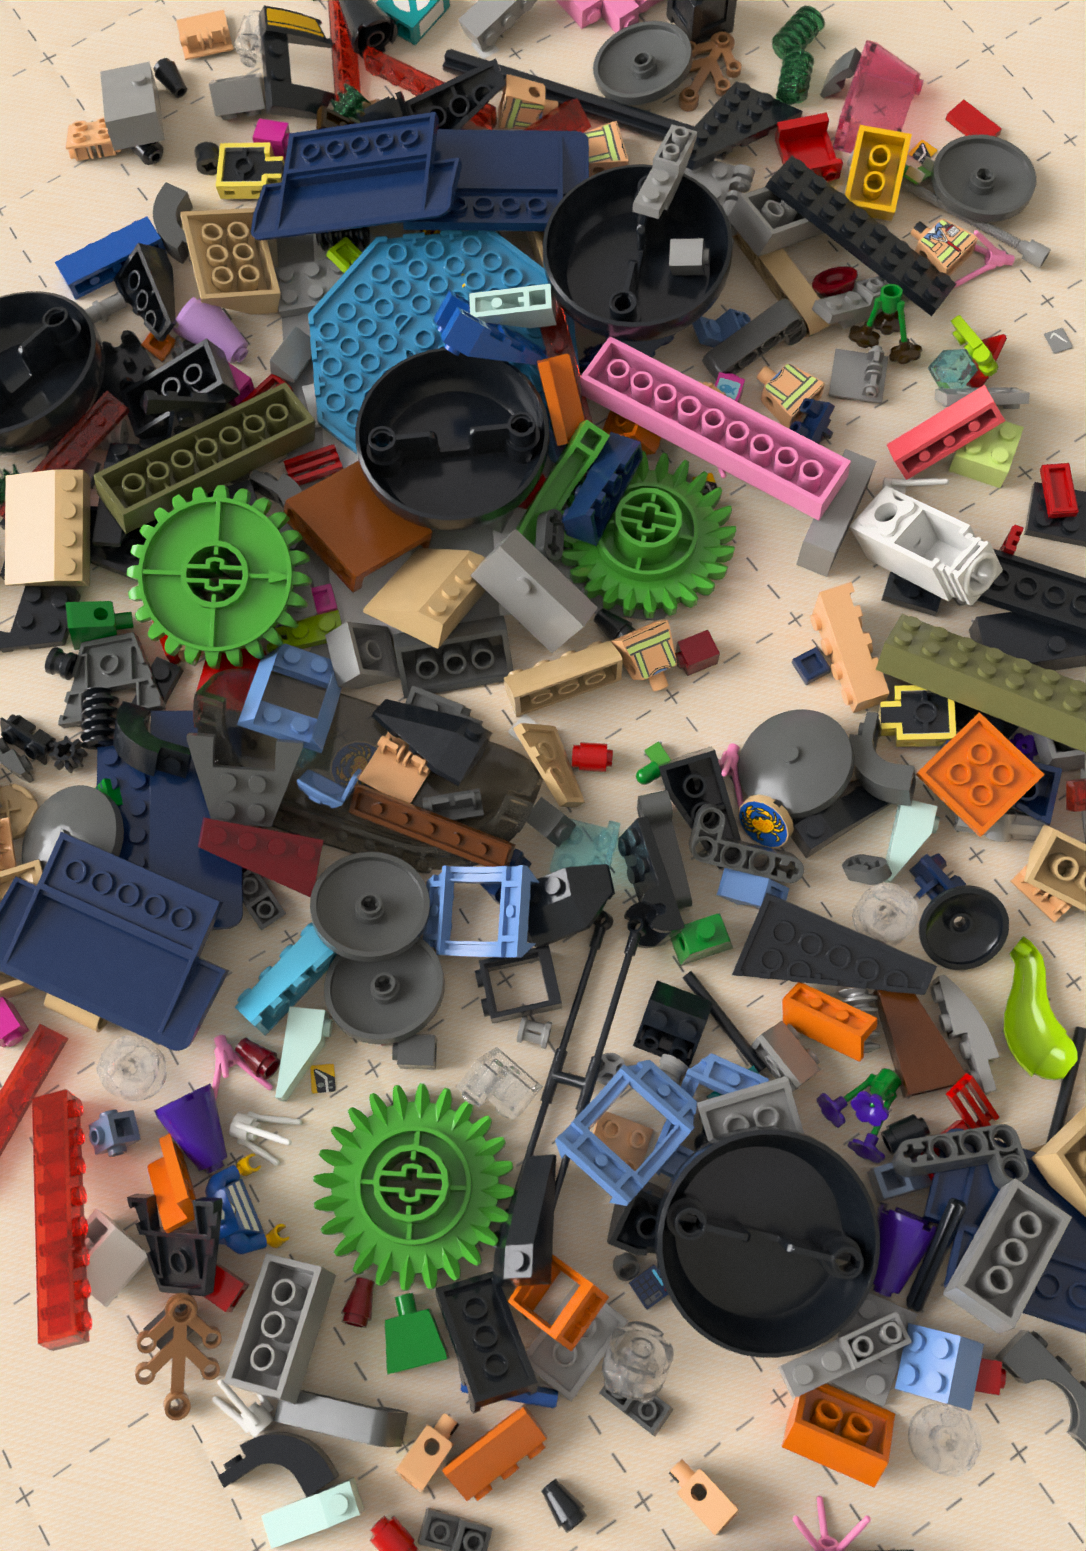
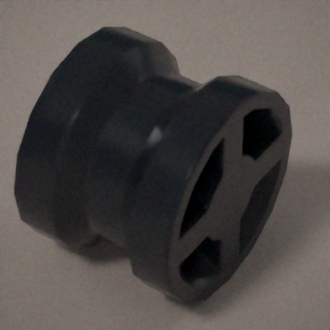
[194,142,219,175]
[45,647,78,680]

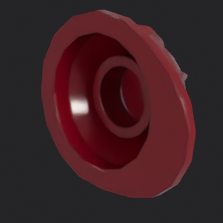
[812,266,858,298]

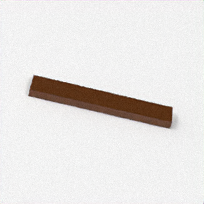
[349,784,516,867]

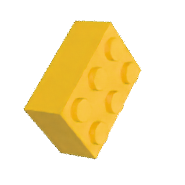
[845,125,912,221]

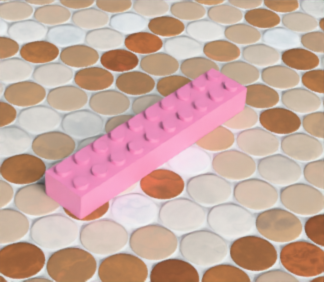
[580,336,851,521]

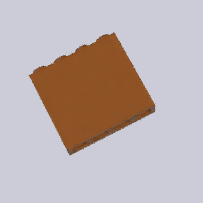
[284,461,433,593]

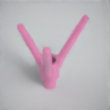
[953,230,1015,289]
[718,744,744,807]
[212,1035,273,1100]
[793,1496,871,1551]

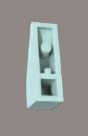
[469,284,556,328]
[880,800,940,888]
[275,1006,333,1102]
[261,1478,365,1549]

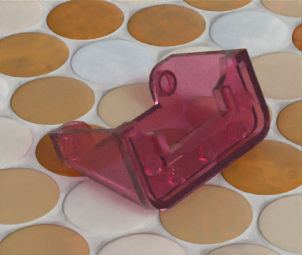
[833,40,924,154]

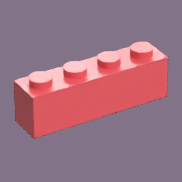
[886,385,1005,480]

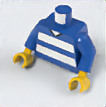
[205,1153,290,1254]

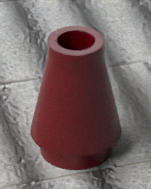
[235,1037,281,1079]
[341,1277,375,1328]

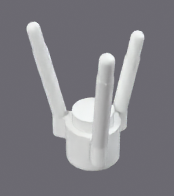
[882,477,949,494]
[229,1111,302,1165]
[212,1379,274,1437]

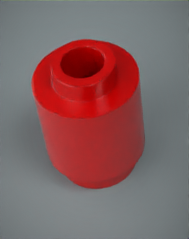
[572,742,613,772]
[370,1515,418,1551]

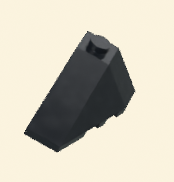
[405,59,506,130]
[114,243,176,342]
[92,443,146,547]
[372,699,492,786]
[658,746,741,869]
[790,780,892,859]
[493,1154,556,1287]
[607,1182,694,1256]

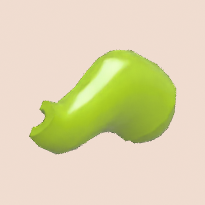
[1004,936,1077,1081]

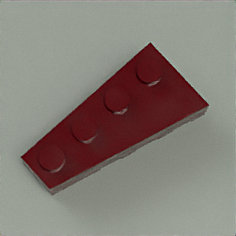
[198,817,324,898]

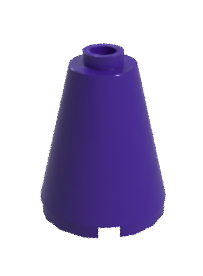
[154,1084,227,1174]
[873,1202,938,1297]

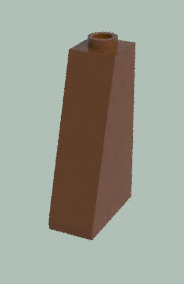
[872,990,966,1098]

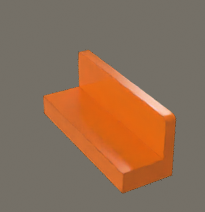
[537,353,585,446]
[782,982,877,1062]
[147,1134,197,1233]

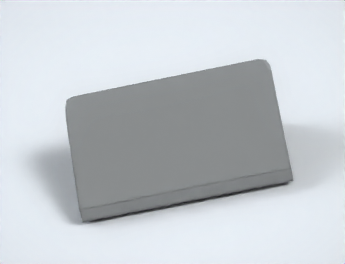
[270,326,312,383]

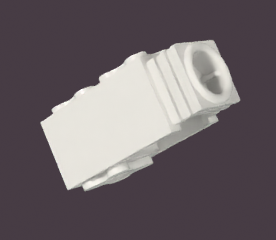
[849,486,1003,606]

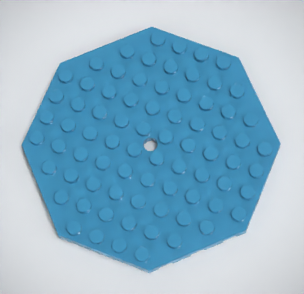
[308,230,582,454]

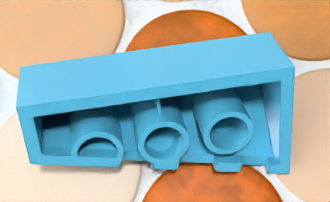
[235,923,337,1036]

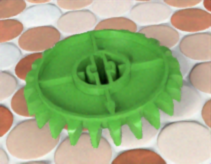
[560,451,736,619]
[127,485,312,670]
[313,1083,515,1291]

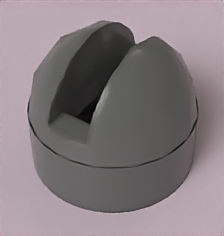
[613,1252,640,1281]

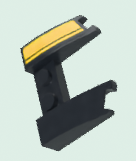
[258,5,337,119]

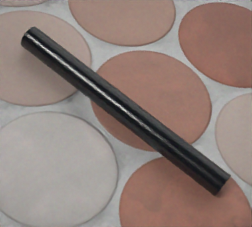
[683,971,767,1072]
[1046,1026,1086,1143]

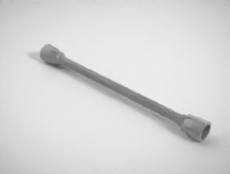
[847,150,1051,268]

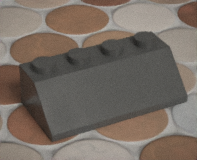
[393,615,513,699]

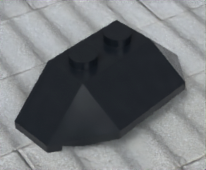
[527,864,615,948]

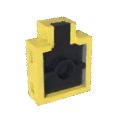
[216,143,285,199]
[880,685,956,747]

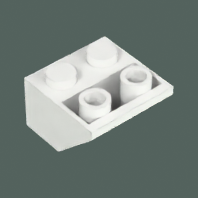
[51,1208,148,1307]

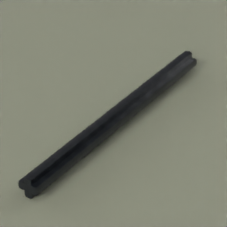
[443,49,726,160]

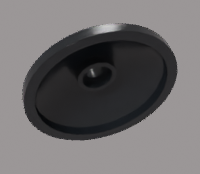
[918,885,1009,970]

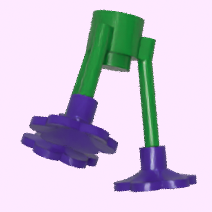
[816,1068,901,1163]

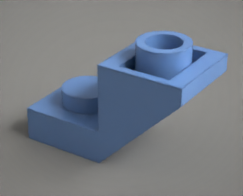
[692,308,751,348]
[717,868,790,909]

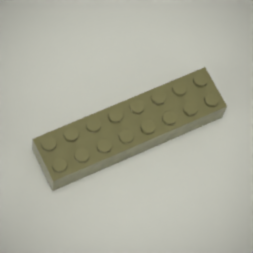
[94,382,315,534]
[876,614,1086,753]

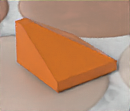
[141,332,175,362]

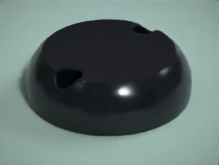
[543,164,733,342]
[0,291,105,456]
[355,348,550,531]
[655,1126,880,1358]

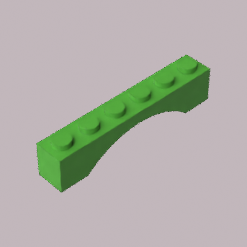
[516,420,610,547]

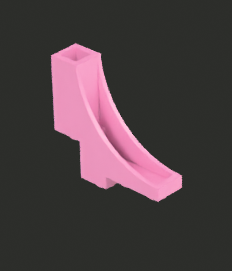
[556,0,664,33]

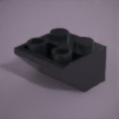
[633,980,713,1068]

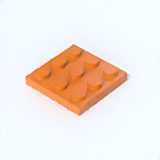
[915,712,1045,837]

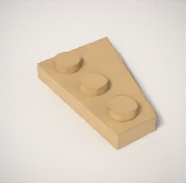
[513,723,585,807]

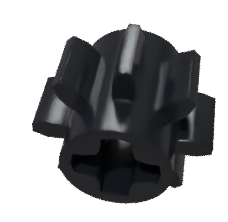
[49,736,88,773]

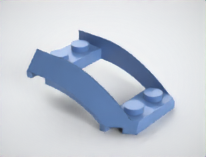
[237,644,342,753]
[423,865,539,957]
[653,1053,769,1178]
[555,1060,697,1206]

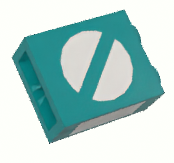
[376,0,450,45]

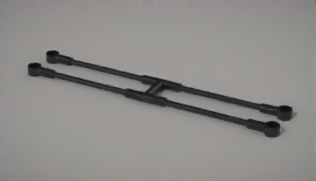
[493,910,649,1248]

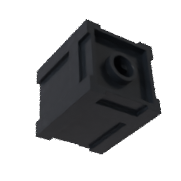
[666,0,737,44]

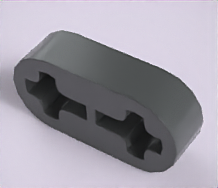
[535,509,565,562]
[842,854,892,885]

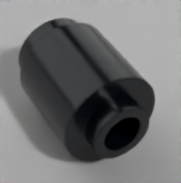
[130,142,164,165]
[881,1114,930,1155]

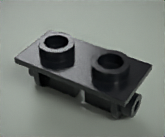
[0,714,56,765]

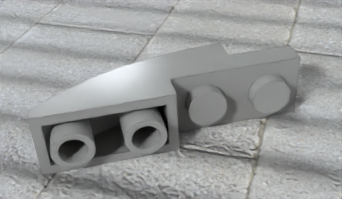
[633,125,697,219]
[812,276,903,328]
[930,975,999,1095]
[778,1311,912,1399]

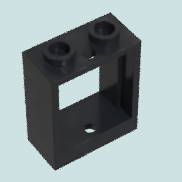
[475,945,562,1024]

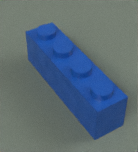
[55,216,167,300]

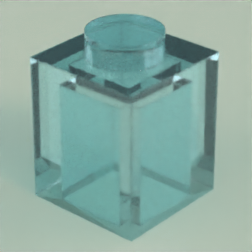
[928,349,978,389]

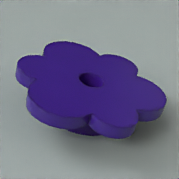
[1009,733,1038,761]

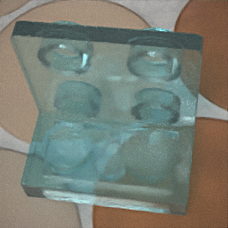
[550,818,621,873]

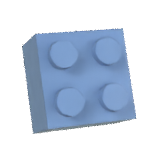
[895,1323,984,1411]

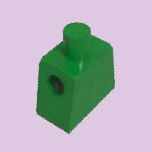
[65,601,134,650]
[671,913,733,966]
[385,1293,449,1374]

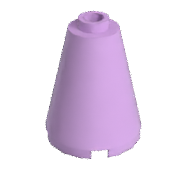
[173,297,248,363]

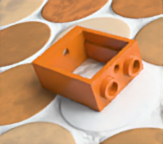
[507,1254,609,1352]

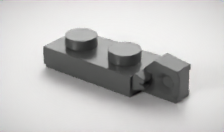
[405,685,483,725]

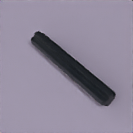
[906,1198,966,1312]

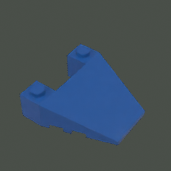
[433,290,550,365]

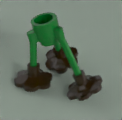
[848,284,922,364]

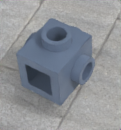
[89,1110,141,1157]

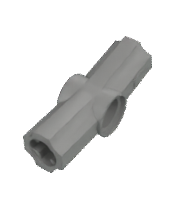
[954,808,1048,842]

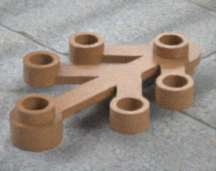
[678,32,742,112]
[135,1293,222,1421]

